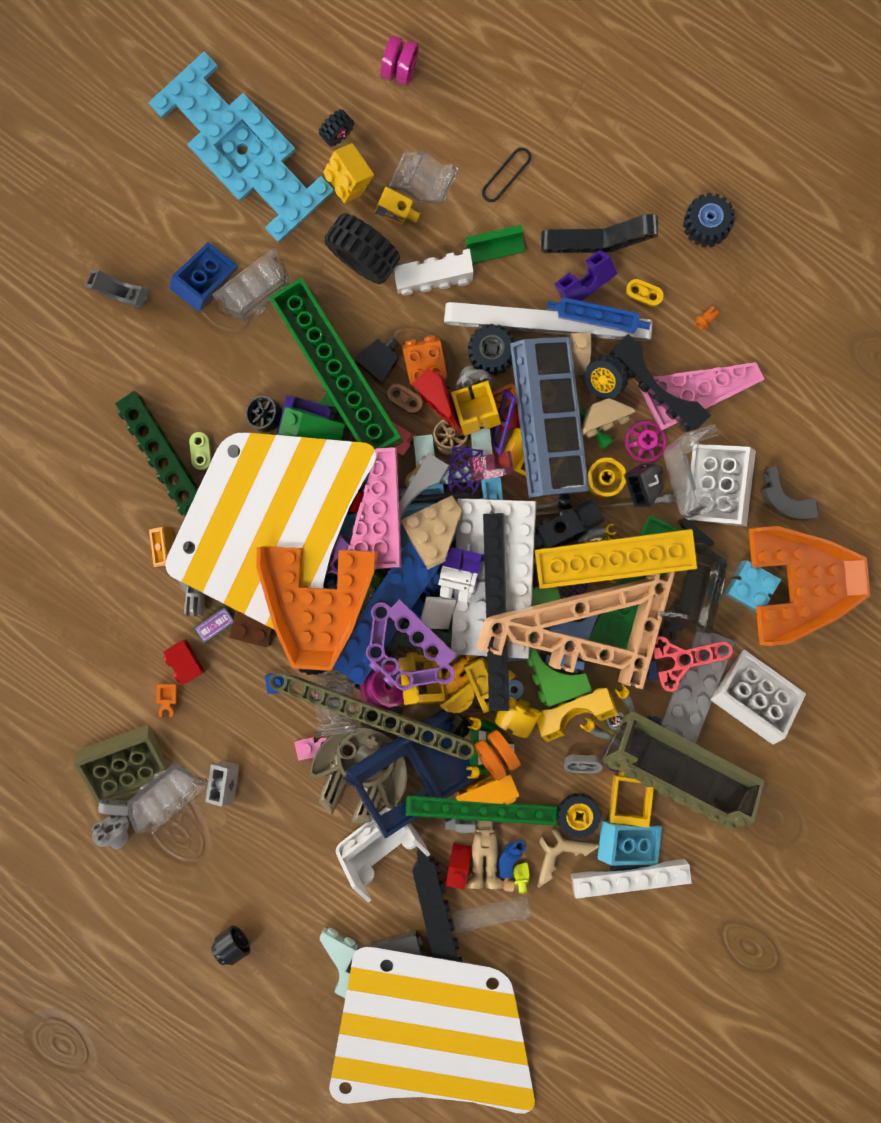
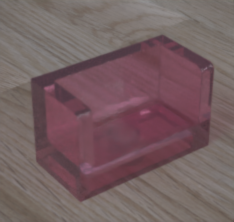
[468,451,514,482]

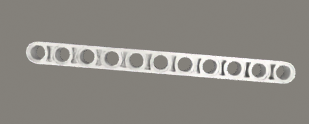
[444,302,653,342]

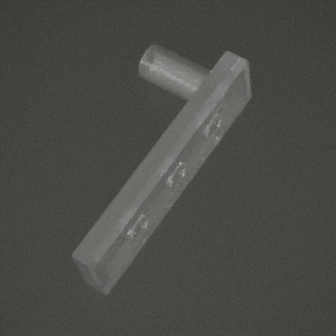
[452,896,531,934]

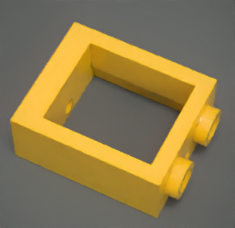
[399,652,445,705]
[608,771,654,828]

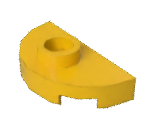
[440,682,474,713]

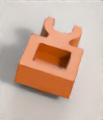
[156,684,178,717]

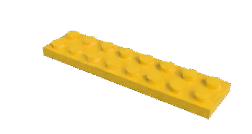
[535,529,697,589]

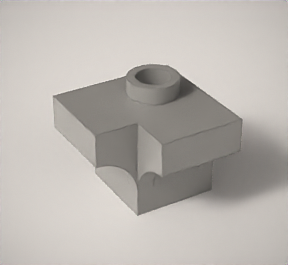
[445,818,475,834]

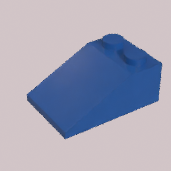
[169,242,238,312]

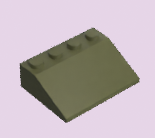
[74,724,172,806]

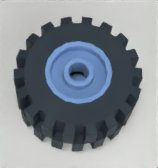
[683,193,735,247]

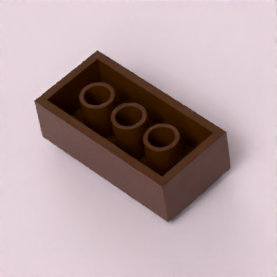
[229,610,274,647]

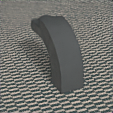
[84,269,148,309]
[761,467,819,520]

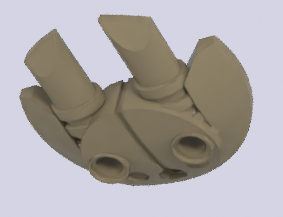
[310,727,407,823]

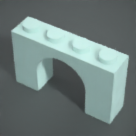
[413,428,495,485]

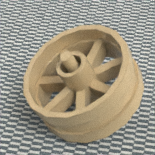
[433,420,468,455]

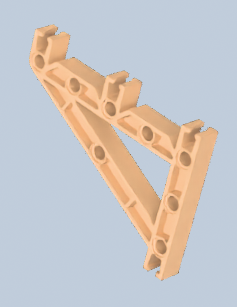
[477,572,675,689]

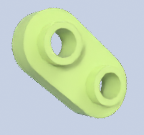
[189,432,212,471]

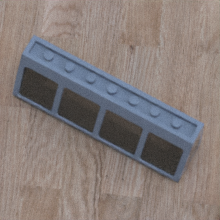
[510,337,589,498]

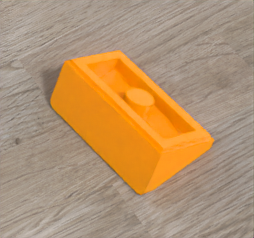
[149,526,175,567]

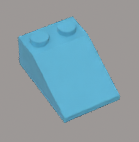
[598,821,662,865]

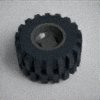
[468,324,515,376]

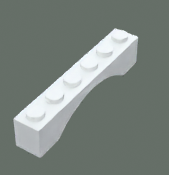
[571,859,692,899]

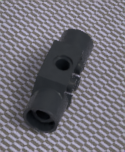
[534,498,605,558]

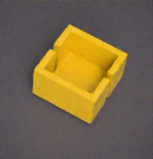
[323,143,374,204]
[451,381,501,436]

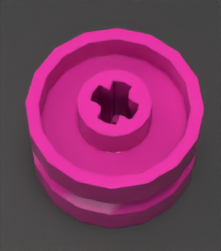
[380,35,419,86]
[360,665,404,709]

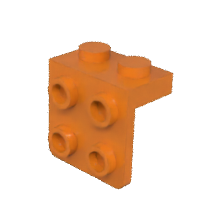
[402,335,447,386]

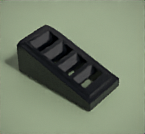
[678,517,715,552]

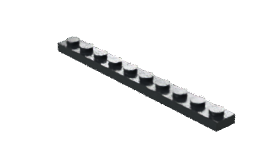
[483,513,510,711]

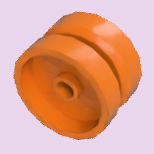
[473,730,521,781]

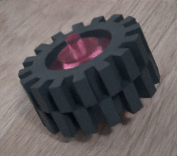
[318,109,355,147]

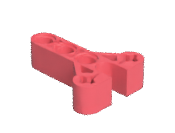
[653,636,733,692]

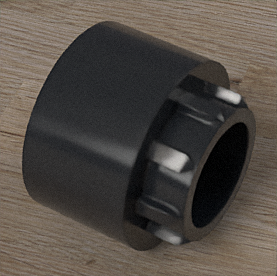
[211,925,251,966]

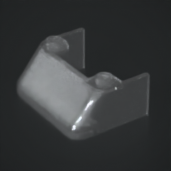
[663,424,739,518]

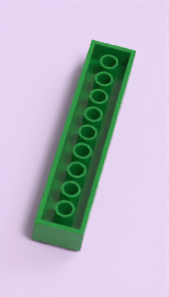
[269,277,403,449]

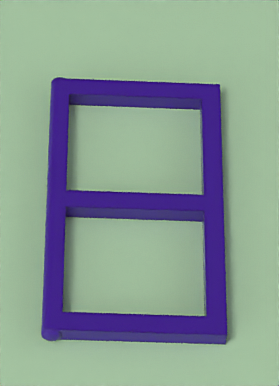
[491,389,516,455]

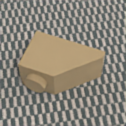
[570,333,591,376]

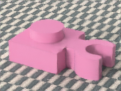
[294,737,328,761]

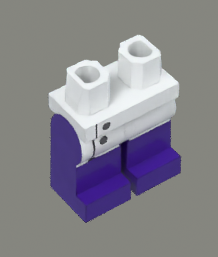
[438,547,484,603]

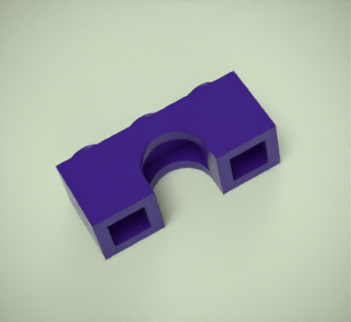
[554,250,617,301]

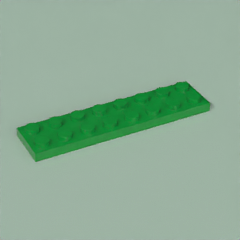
[588,515,680,669]

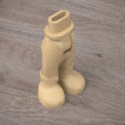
[467,821,503,889]

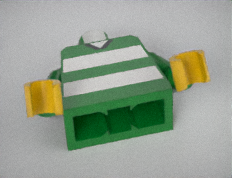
[466,717,514,778]

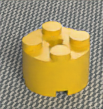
[587,458,626,498]
[495,696,541,738]

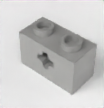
[205,761,240,807]

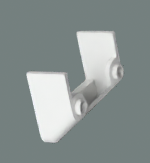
[336,807,430,902]

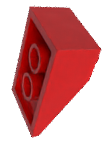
[412,368,463,434]

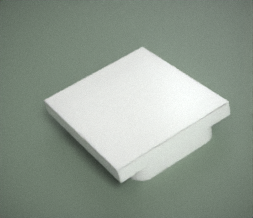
[420,597,456,629]

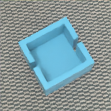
[723,560,781,612]

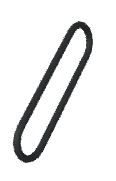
[482,148,531,202]

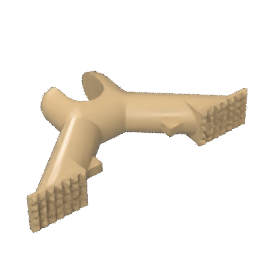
[537,829,599,888]

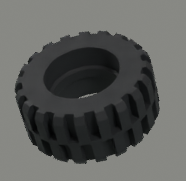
[324,213,400,284]

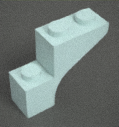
[320,927,358,998]

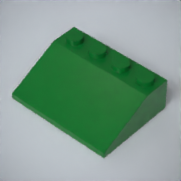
[278,407,346,441]

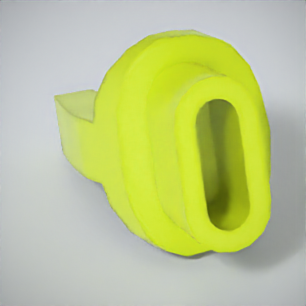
[513,862,529,894]

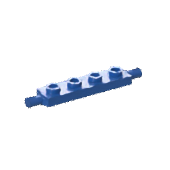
[547,297,651,334]

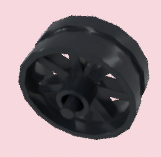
[246,395,282,433]

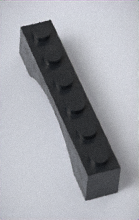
[609,334,711,434]

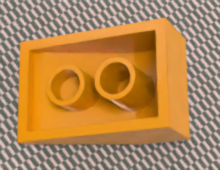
[456,769,519,804]

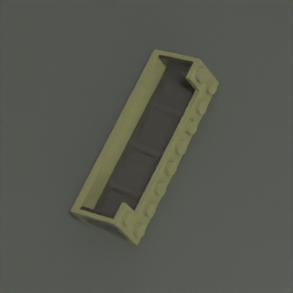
[602,711,765,830]

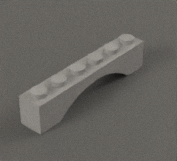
[399,453,450,525]

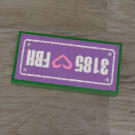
[193,606,234,644]

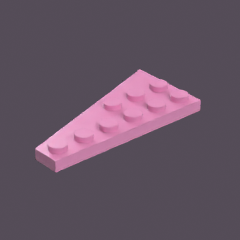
[635,362,764,431]
[348,448,402,568]

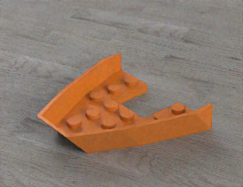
[749,526,871,646]
[256,546,379,671]

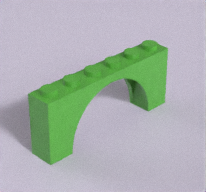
[526,586,592,707]

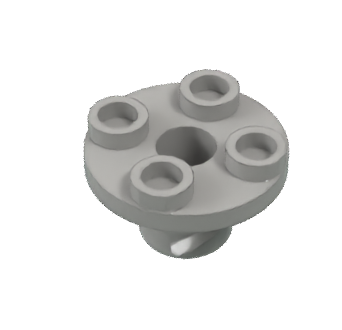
[455,366,493,400]
[92,815,129,849]

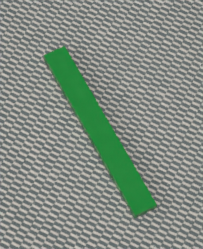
[405,796,558,826]

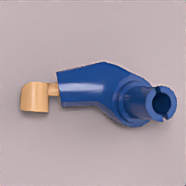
[498,840,527,892]

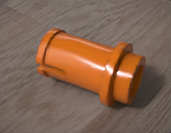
[695,306,720,330]

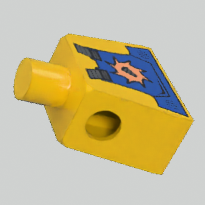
[374,187,421,224]

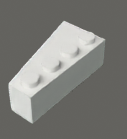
[394,249,473,295]

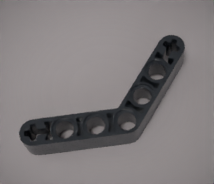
[541,214,658,253]

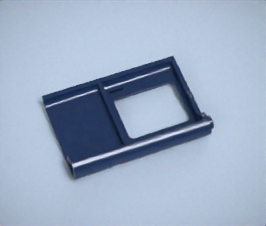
[344,709,481,839]

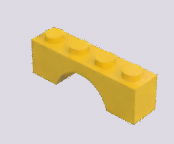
[537,688,619,742]

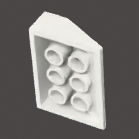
[685,444,756,527]
[710,650,806,744]

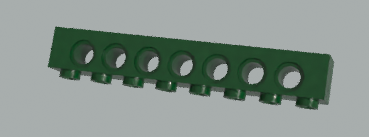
[115,391,199,517]

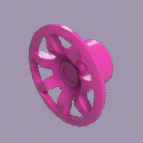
[625,421,667,463]

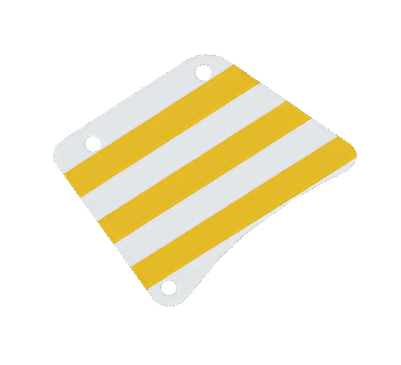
[166,433,376,630]
[329,947,535,1114]

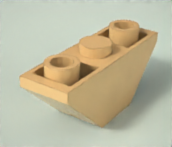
[581,398,635,438]

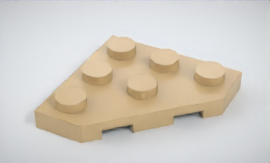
[400,496,462,569]

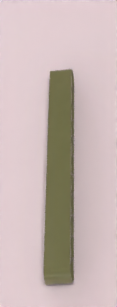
[269,671,474,760]

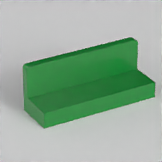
[465,224,525,264]

